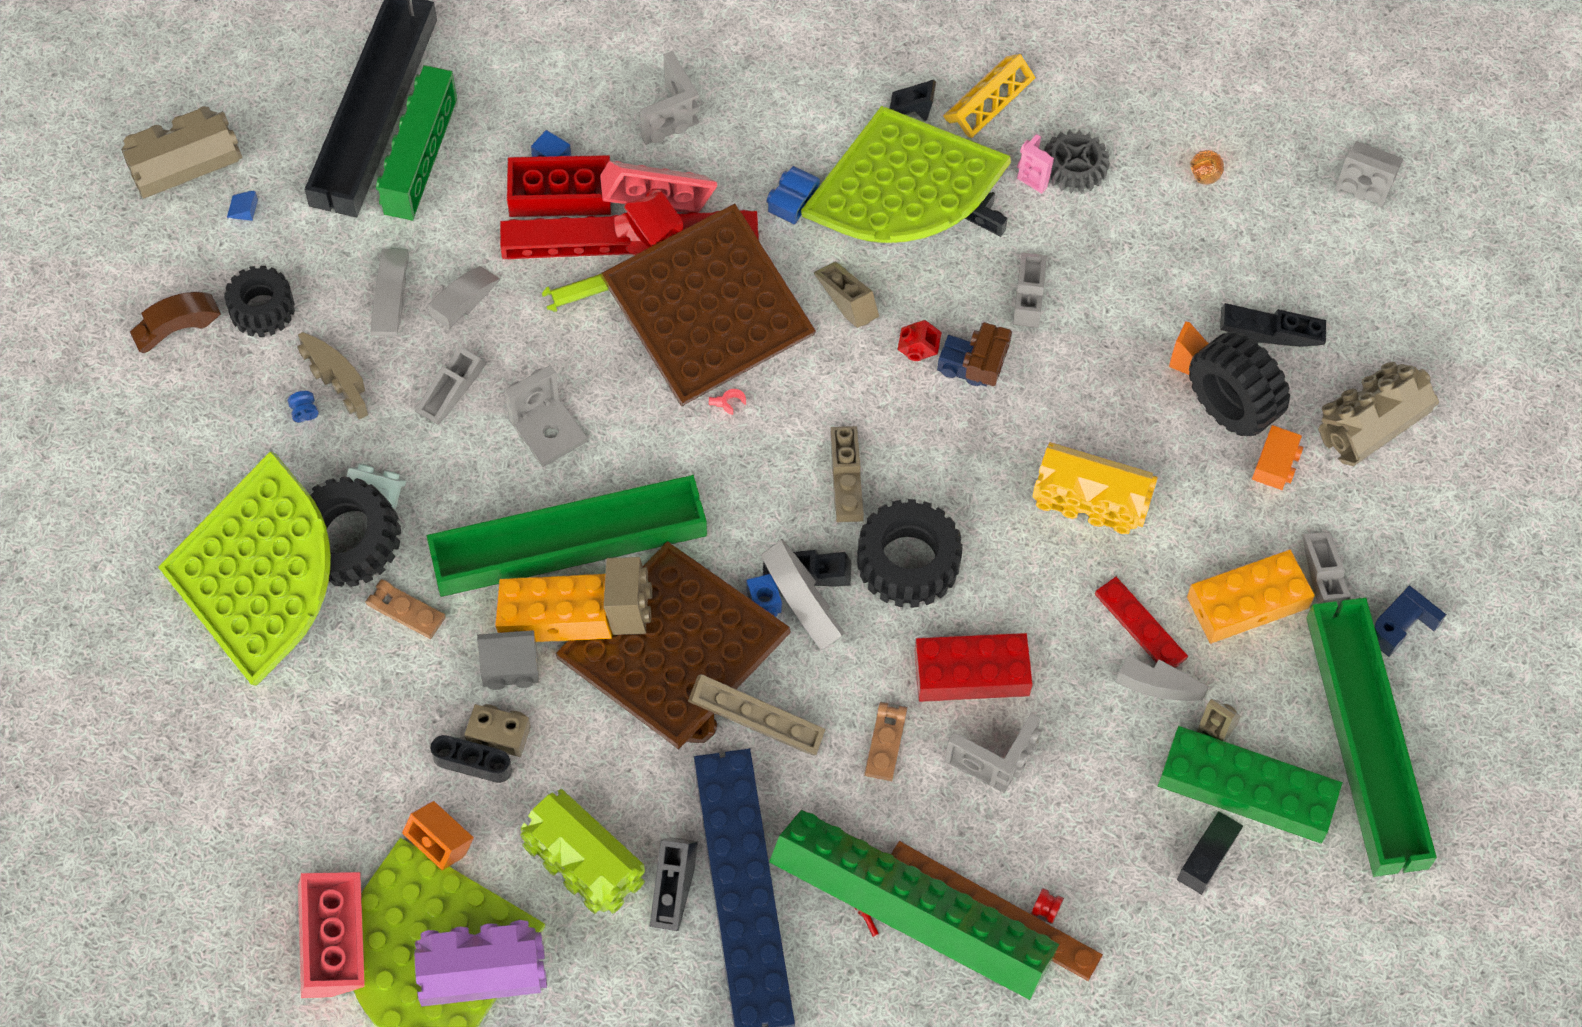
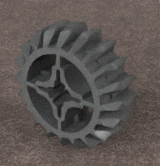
[1044,129,1110,194]

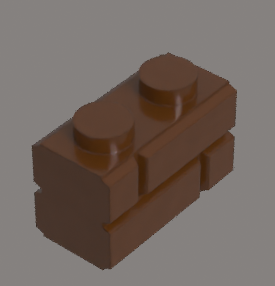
[962,322,1012,387]

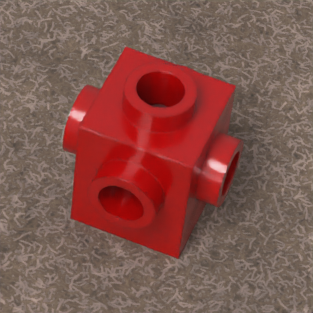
[897,320,942,361]

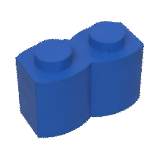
[766,166,820,225]

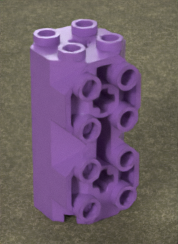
[414,920,547,1007]

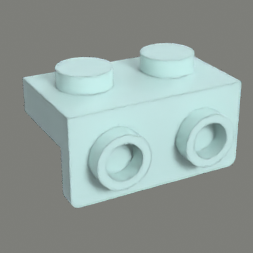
[347,464,406,510]

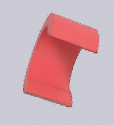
[709,389,746,415]

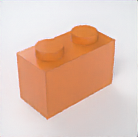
[1252,425,1304,490]
[402,801,474,870]

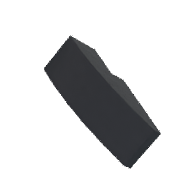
[763,550,851,587]

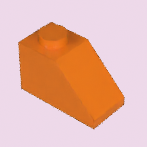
[1169,321,1209,375]

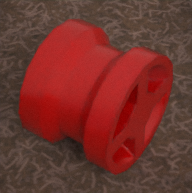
[1031,888,1064,924]

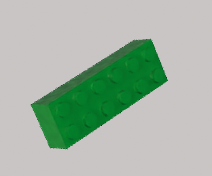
[376,65,457,221]
[1157,726,1343,844]

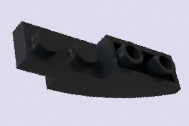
[1220,303,1326,347]

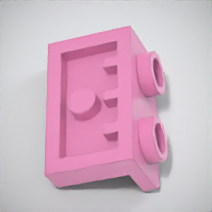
[1017,134,1054,194]

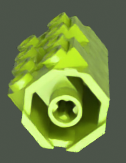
[520,789,645,914]

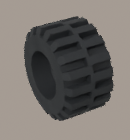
[224,265,295,337]

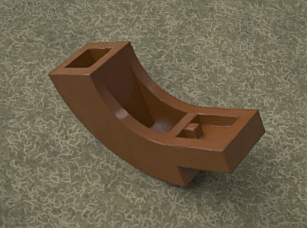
[130,292,221,353]

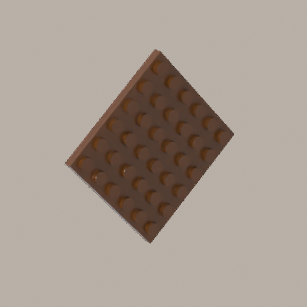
[601,203,816,407]
[555,541,791,750]

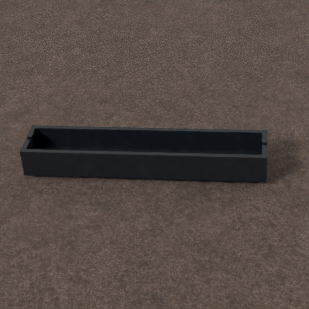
[304,0,437,218]

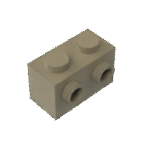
[464,704,531,757]

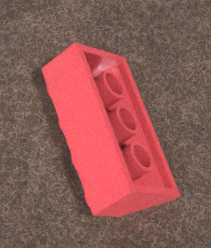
[600,161,717,213]
[298,872,365,998]

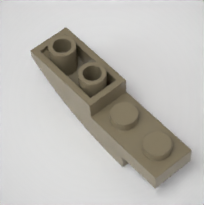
[297,332,368,420]
[830,426,864,522]

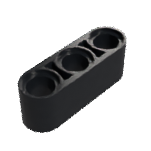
[430,735,512,783]

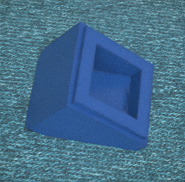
[227,191,258,221]

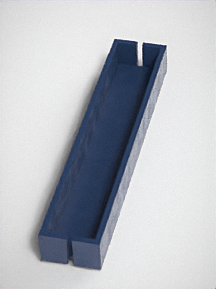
[694,748,795,1027]

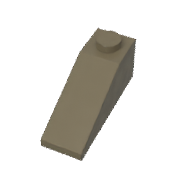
[814,261,879,328]
[1197,699,1241,742]

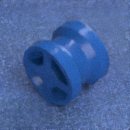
[287,391,319,423]

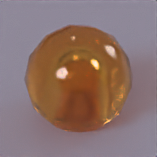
[1190,150,1224,185]

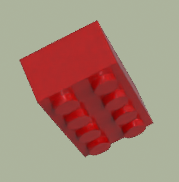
[507,155,611,217]
[914,633,1032,702]

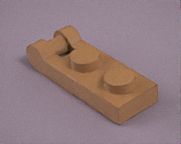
[365,579,446,639]
[865,702,908,782]

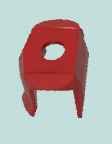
[614,189,683,255]

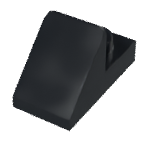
[889,79,936,121]
[964,192,1008,237]

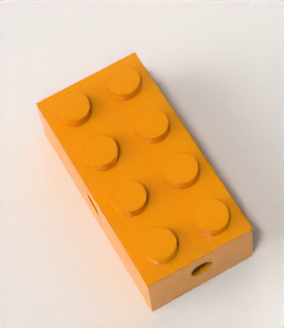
[1187,549,1315,644]
[495,574,612,642]

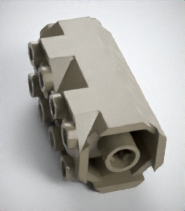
[121,106,243,199]
[1318,362,1439,467]

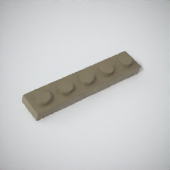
[688,674,826,756]

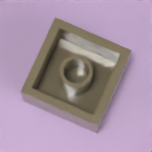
[604,557,652,635]

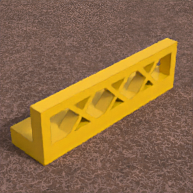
[943,54,1036,138]

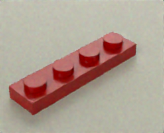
[1095,576,1188,668]

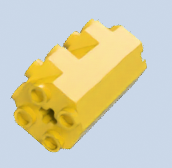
[1032,442,1158,534]

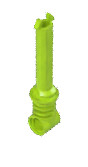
[542,255,635,312]

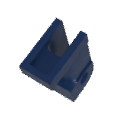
[1374,585,1447,657]

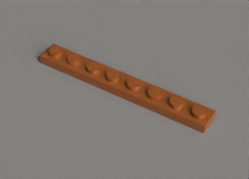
[891,841,1103,981]

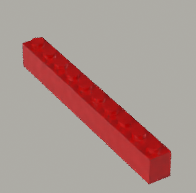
[500,210,759,260]

